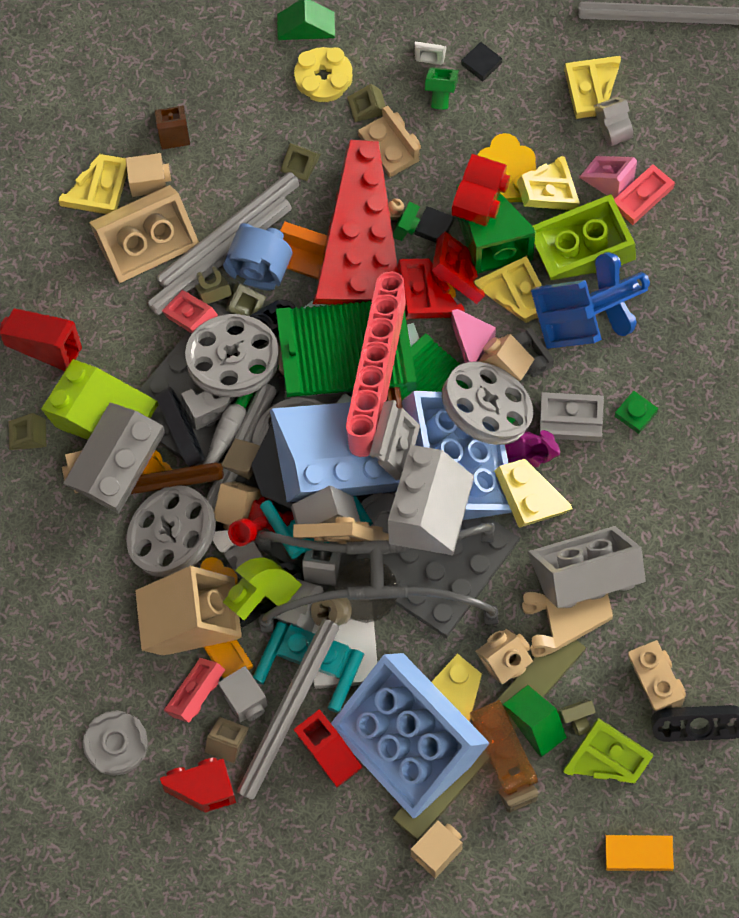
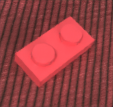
[614,164,675,225]
[162,290,218,333]
[164,658,225,723]

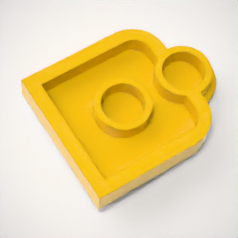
[478,133,536,203]

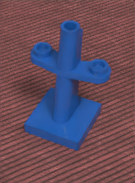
[531,252,650,349]

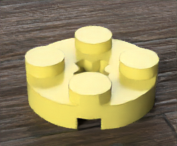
[294,47,353,102]

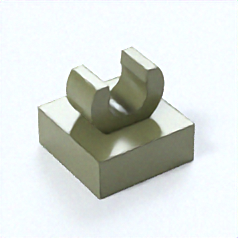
[195,267,232,304]
[557,699,596,736]

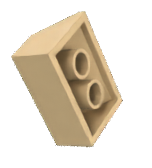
[89,185,199,283]

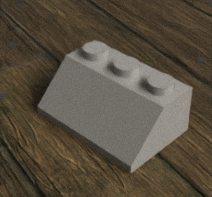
[63,402,165,514]
[388,445,474,555]
[528,526,646,608]

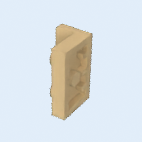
[358,105,421,178]

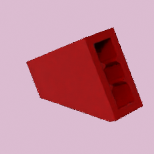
[0,308,82,371]

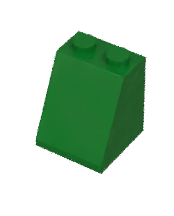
[456,184,535,274]

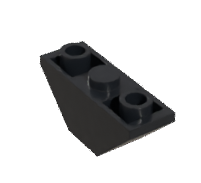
[251,424,298,510]

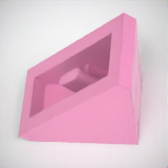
[580,156,637,199]
[451,309,496,363]

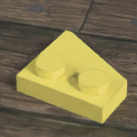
[517,156,580,210]
[474,256,542,323]

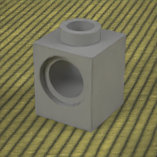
[218,666,268,723]

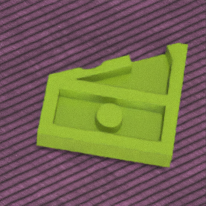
[563,718,653,783]

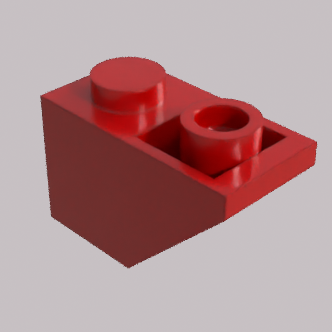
[293,709,363,788]
[160,758,236,813]

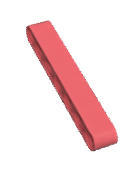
[346,271,406,457]

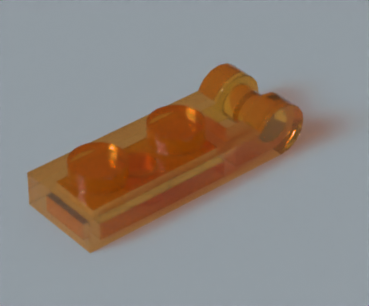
[470,700,538,795]

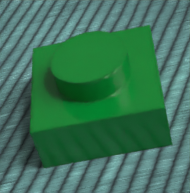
[393,201,420,241]
[614,391,658,434]

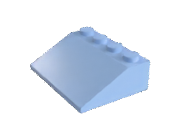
[402,391,512,520]
[270,402,400,502]
[331,653,490,818]

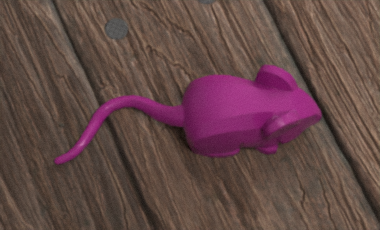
[505,430,561,467]

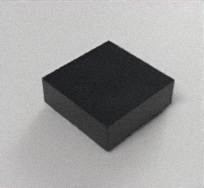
[461,42,502,82]
[415,206,454,243]

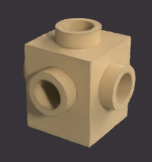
[475,629,534,684]

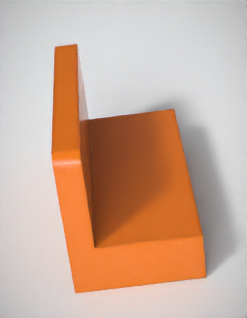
[280,221,327,279]

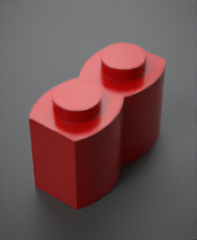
[452,154,510,226]

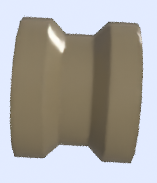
[311,598,352,626]

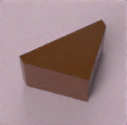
[155,105,190,150]

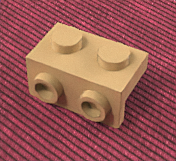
[628,640,686,711]

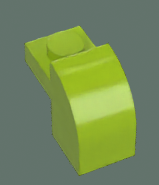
[223,557,302,621]

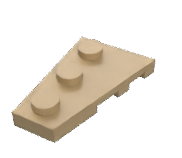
[293,517,389,544]

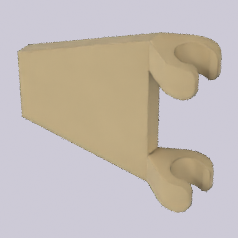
[522,592,613,657]

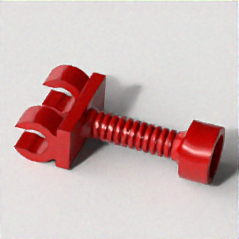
[228,497,294,546]

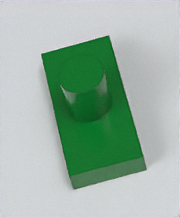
[425,67,459,109]

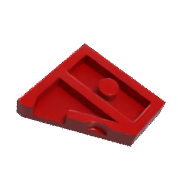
[432,231,485,304]
[397,258,465,319]

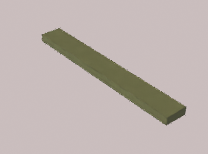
[393,640,586,842]

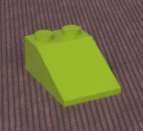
[533,194,636,280]
[41,359,159,440]

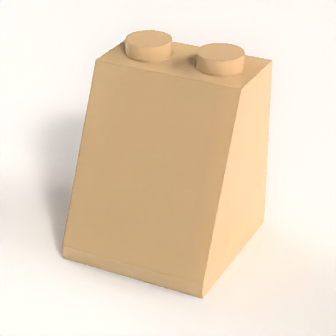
[135,566,242,655]

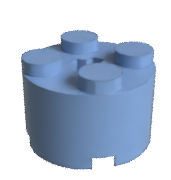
[223,223,293,291]

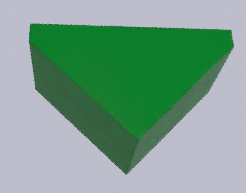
[277,0,335,40]
[502,685,567,757]

